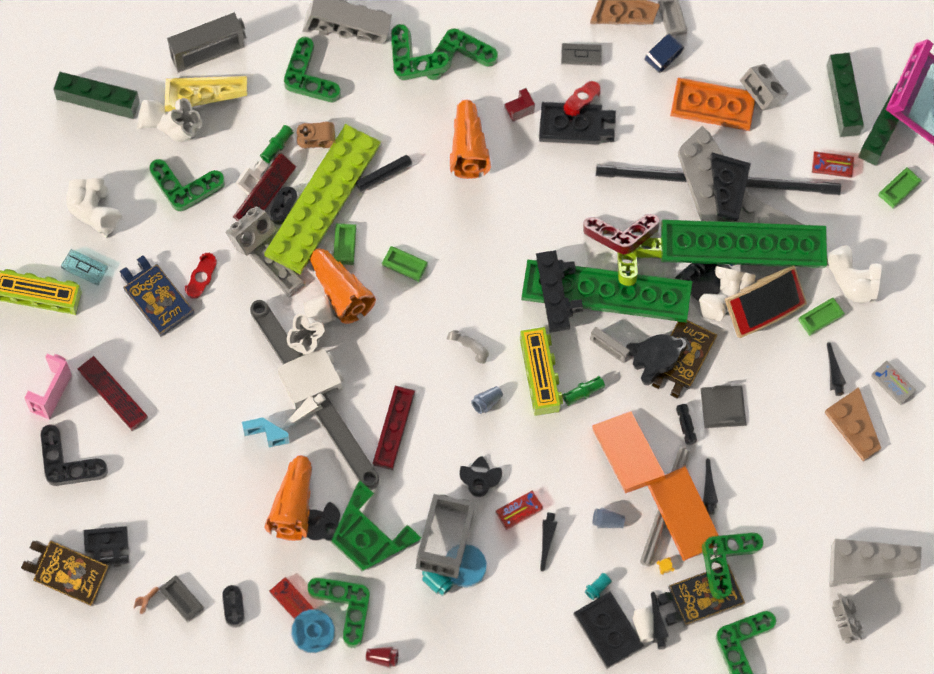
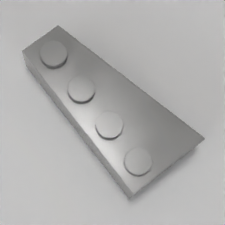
[829,539,921,587]

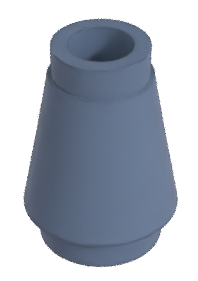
[471,386,503,414]
[592,507,625,528]

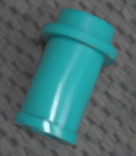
[585,573,612,600]

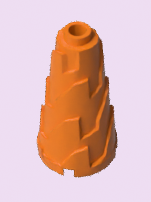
[450,100,491,179]
[310,249,376,324]
[264,455,313,541]

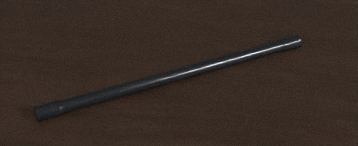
[596,164,841,195]

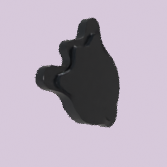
[626,334,687,386]

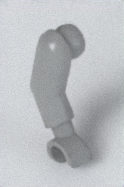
[446,330,489,364]

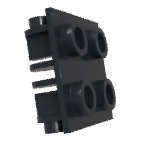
[675,263,720,303]

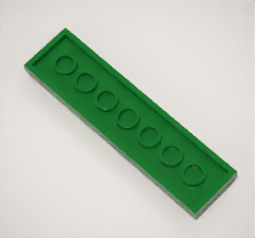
[661,219,827,268]
[521,259,692,323]

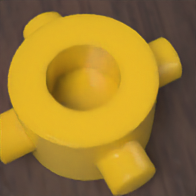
[656,557,675,575]

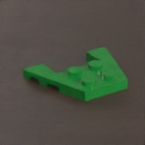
[331,481,421,572]

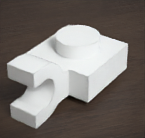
[235,160,268,195]

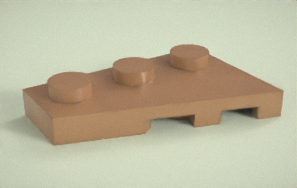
[590,0,660,25]
[824,387,881,462]

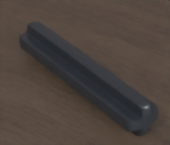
[356,155,412,191]

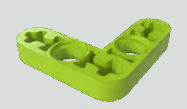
[617,238,661,286]

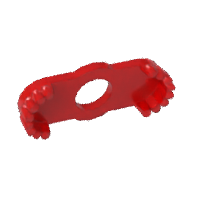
[564,81,601,116]
[185,252,217,299]

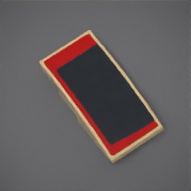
[724,265,807,338]

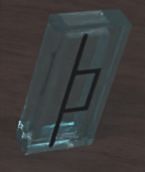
[61,249,108,286]

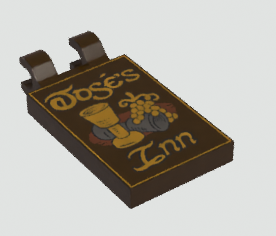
[651,320,717,399]
[21,540,110,606]

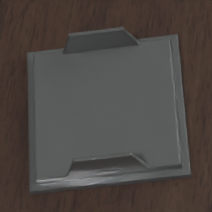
[700,385,747,428]

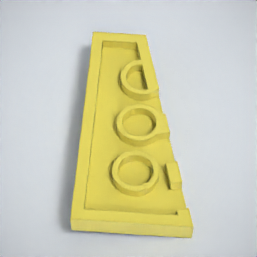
[165,76,247,112]

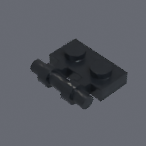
[83,526,130,567]

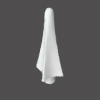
[280,393,326,430]

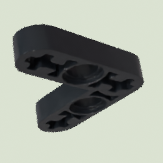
[40,424,108,486]

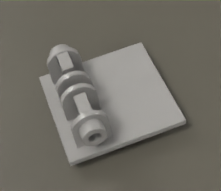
[832,593,863,644]

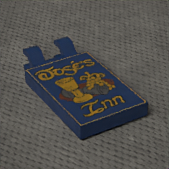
[119,255,194,337]

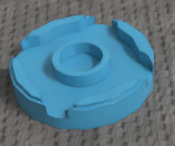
[446,544,487,588]
[291,609,335,653]

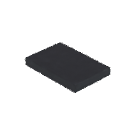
[573,591,645,669]

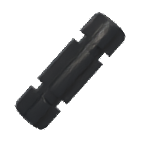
[676,404,697,445]

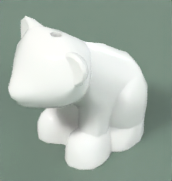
[136,98,202,142]
[66,178,122,238]
[827,245,882,303]
[699,266,756,321]
[287,296,338,354]

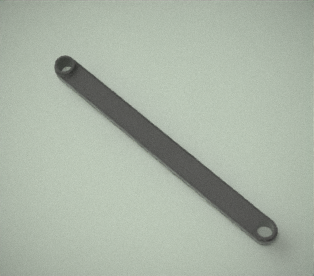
[250,300,379,490]

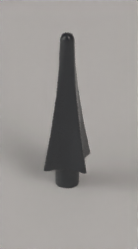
[827,342,846,396]
[703,458,718,515]
[540,512,558,571]
[651,592,669,650]

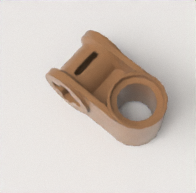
[297,122,336,149]

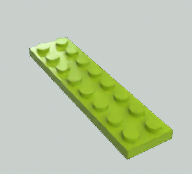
[264,124,381,274]

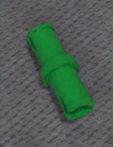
[260,125,294,163]
[562,375,605,406]

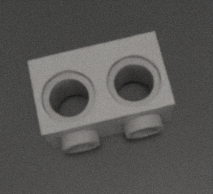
[739,64,789,111]
[225,206,277,256]

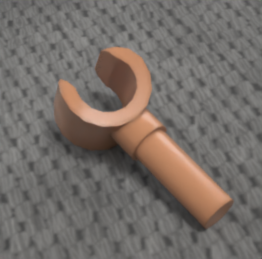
[133,586,159,614]

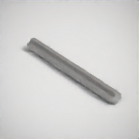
[640,448,690,566]

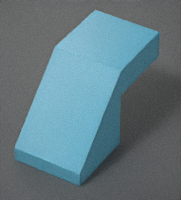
[242,417,290,448]

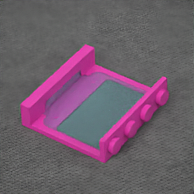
[886,39,934,145]

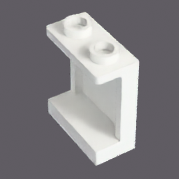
[277,347,344,410]

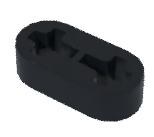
[270,186,298,225]
[222,585,245,628]

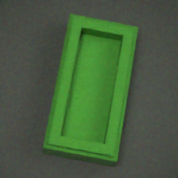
[878,167,922,208]
[334,223,356,265]
[382,246,428,282]
[798,297,845,336]

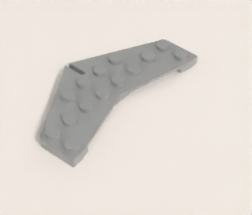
[678,126,804,225]

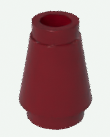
[365,646,399,668]

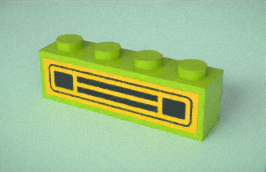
[0,269,82,315]
[520,327,563,416]

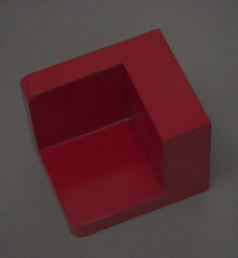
[504,88,535,122]

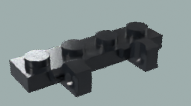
[536,250,583,333]

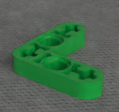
[391,24,452,80]
[425,28,498,80]
[284,37,341,102]
[149,159,225,211]
[702,533,764,600]
[307,578,370,648]
[716,611,776,674]

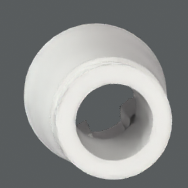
[632,608,654,642]

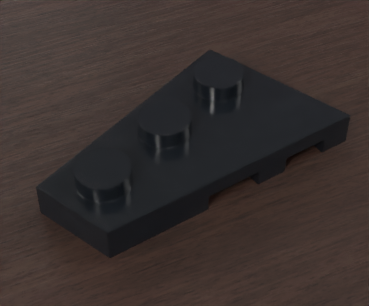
[710,152,751,222]

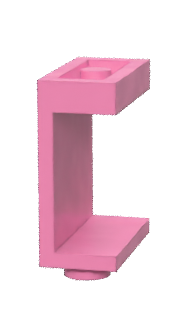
[25,354,72,420]

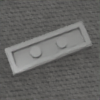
[248,241,305,297]

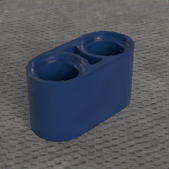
[644,34,684,73]

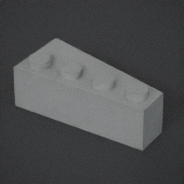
[302,0,392,44]

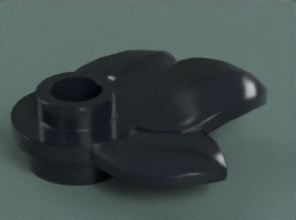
[459,456,502,497]
[306,502,341,541]

